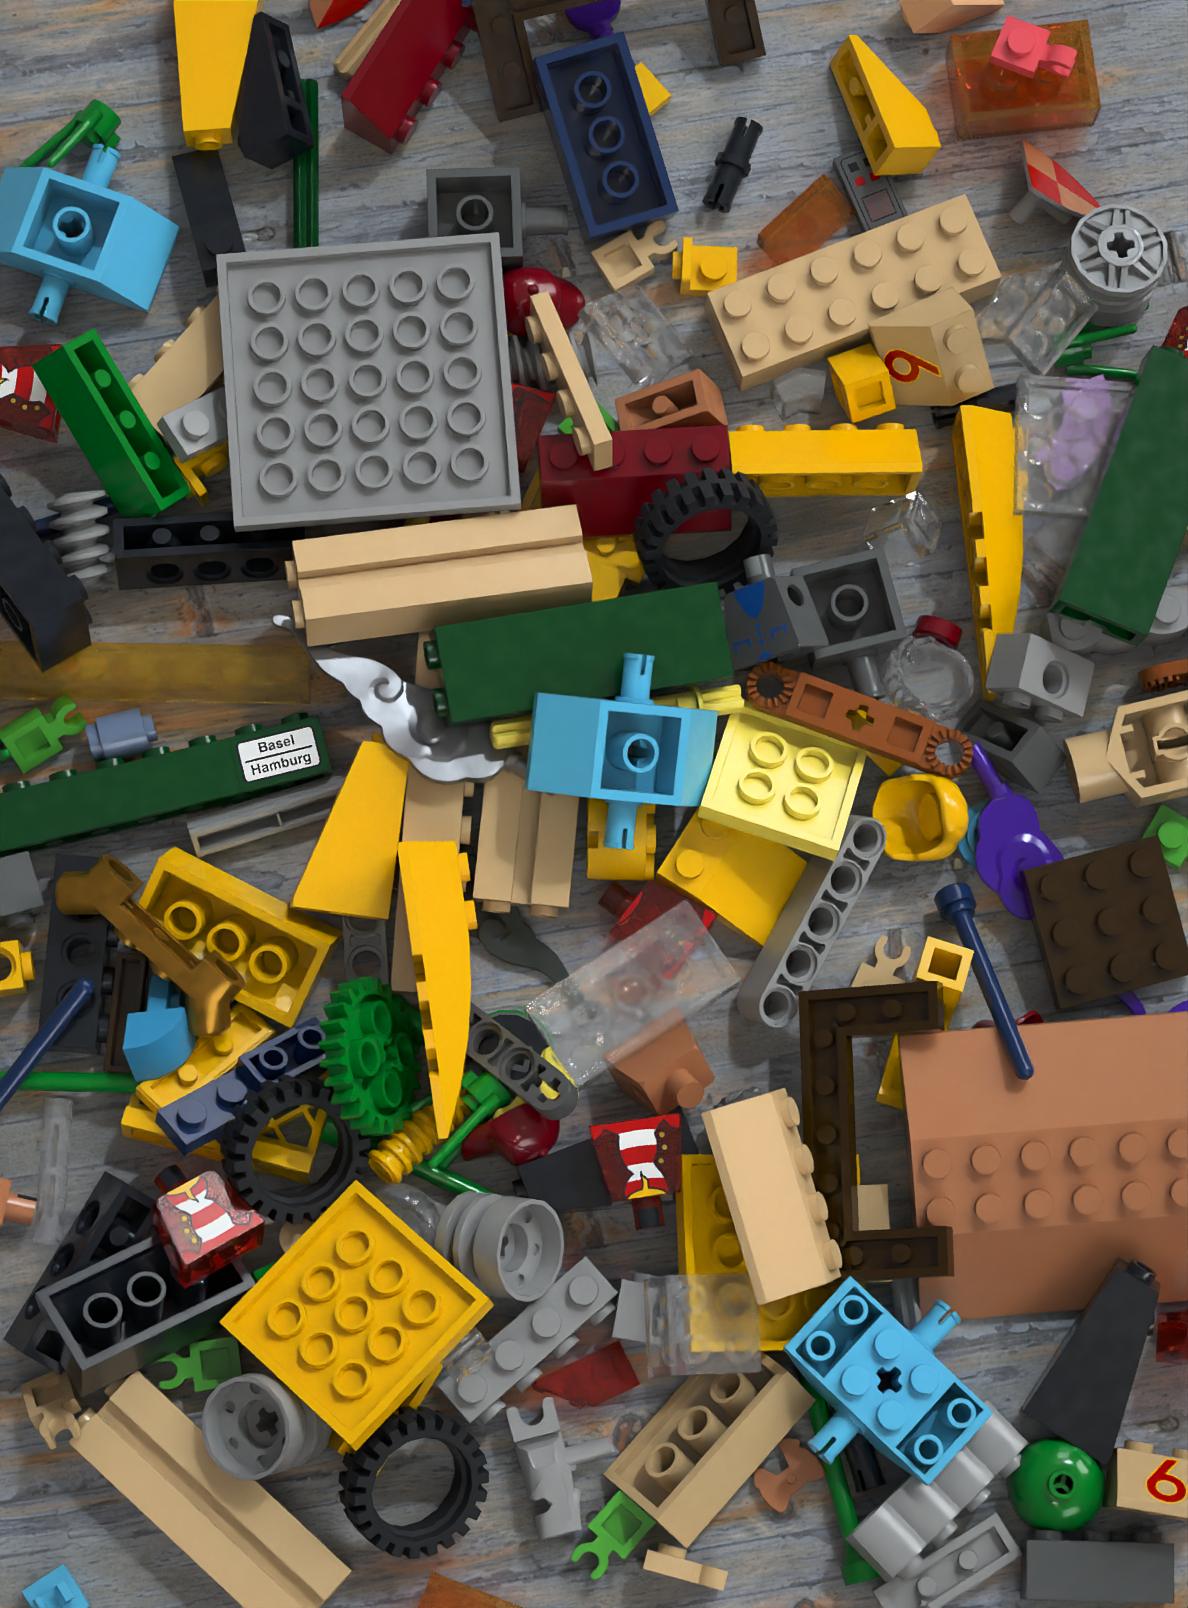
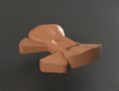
[753,1438,825,1513]

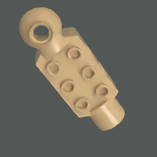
[1063,690,1188,808]

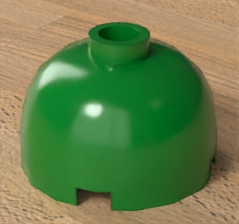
[1007,1436,1106,1533]

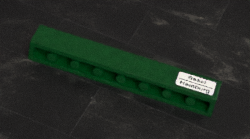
[0,712,333,858]

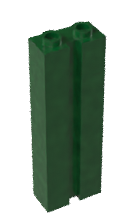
[1049,345,1188,647]
[423,581,734,728]

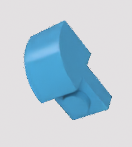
[123,976,197,1082]

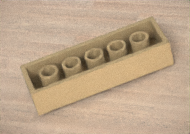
[704,194,1002,392]

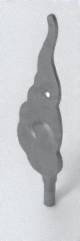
[272,615,555,797]

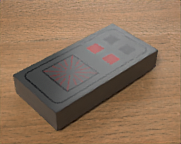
[832,147,908,233]

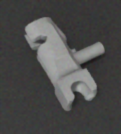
[505,1397,613,1541]

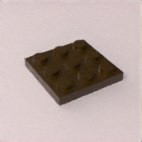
[1019,835,1188,1010]

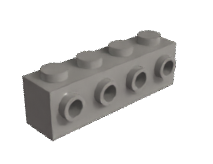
[438,1256,618,1425]

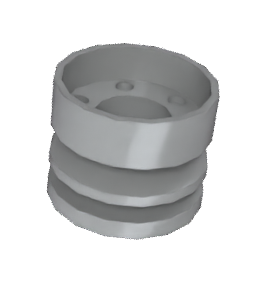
[1058,204,1167,327]
[434,1191,564,1302]
[202,1368,333,1480]

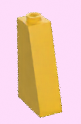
[173,0,265,151]
[289,734,409,921]

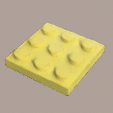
[697,699,868,861]

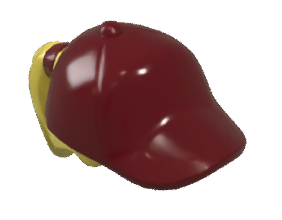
[502,267,585,337]
[461,1047,579,1167]

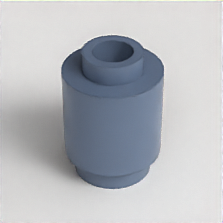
[85,706,158,762]

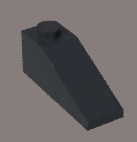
[235,11,315,169]
[172,149,246,288]

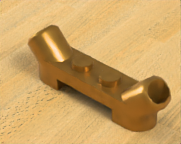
[55,854,245,1037]

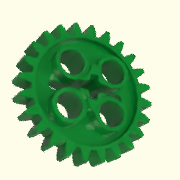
[318,976,422,1136]

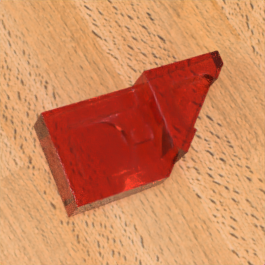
[531,1340,640,1409]

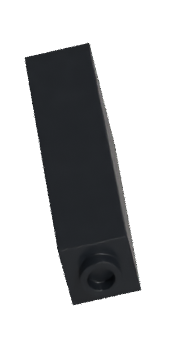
[511,1105,699,1214]
[1023,1257,1160,1465]

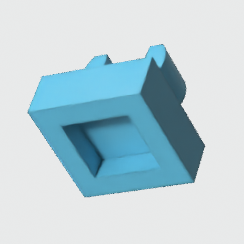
[21,1564,91,1608]

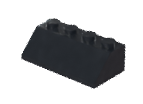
[35,1218,256,1397]

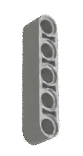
[737,814,886,1028]

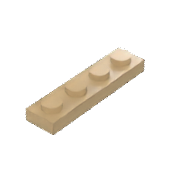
[525,291,612,471]

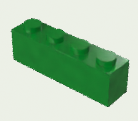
[31,328,192,518]

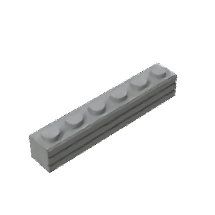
[186,770,348,858]

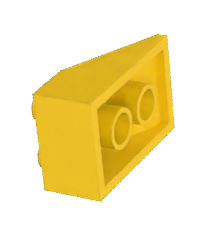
[655,806,808,948]

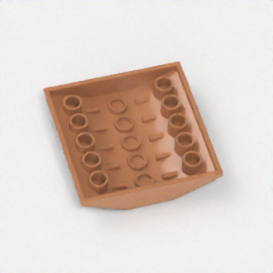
[898,1011,1188,1321]

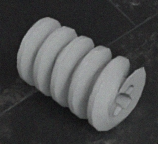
[508,331,597,394]
[47,490,115,588]

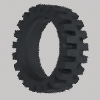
[633,468,778,595]
[220,1074,370,1225]
[338,1406,489,1559]

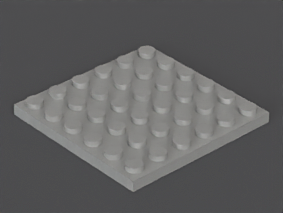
[216,232,521,532]

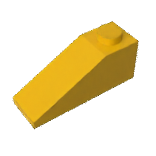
[829,35,941,176]

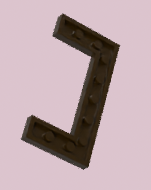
[470,0,766,122]
[798,981,954,1283]

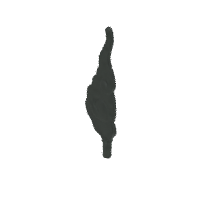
[392,832,601,1013]

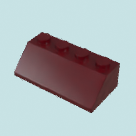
[341,0,477,155]
[538,425,732,539]

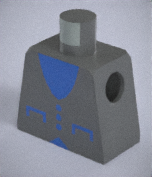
[724,554,829,672]

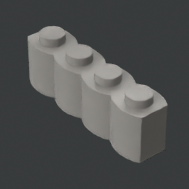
[1040,587,1188,657]
[845,1400,1028,1582]

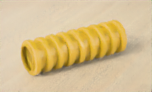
[367,1071,472,1186]

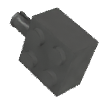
[426,166,568,272]
[790,547,908,700]

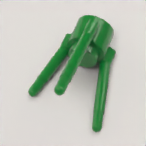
[18,99,121,168]
[1050,303,1149,380]
[408,1069,512,1170]

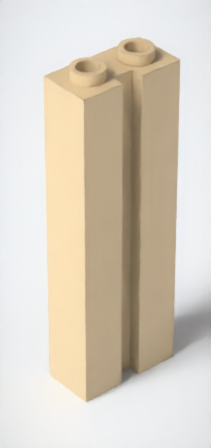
[285,504,593,647]
[473,714,580,918]
[68,1370,353,1608]

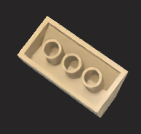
[701,1088,842,1305]
[603,1351,816,1549]

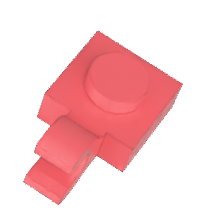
[989,15,1078,79]

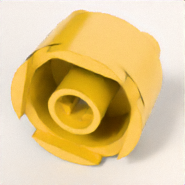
[586,798,656,880]

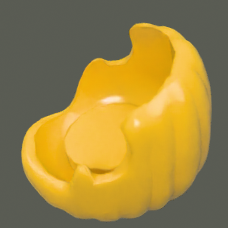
[871,773,969,862]

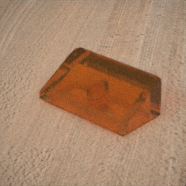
[756,173,855,265]

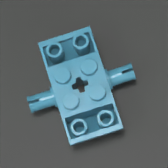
[0,144,180,326]
[524,653,718,850]
[783,1276,994,1486]

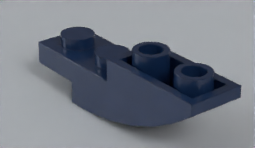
[155,1017,328,1156]

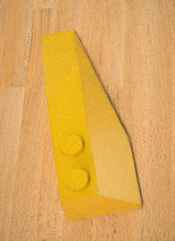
[950,405,1028,702]
[397,841,478,1142]

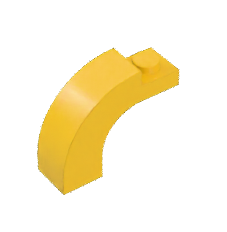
[875,936,974,1110]

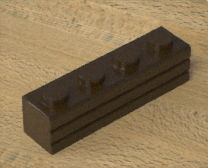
[103,951,150,1074]

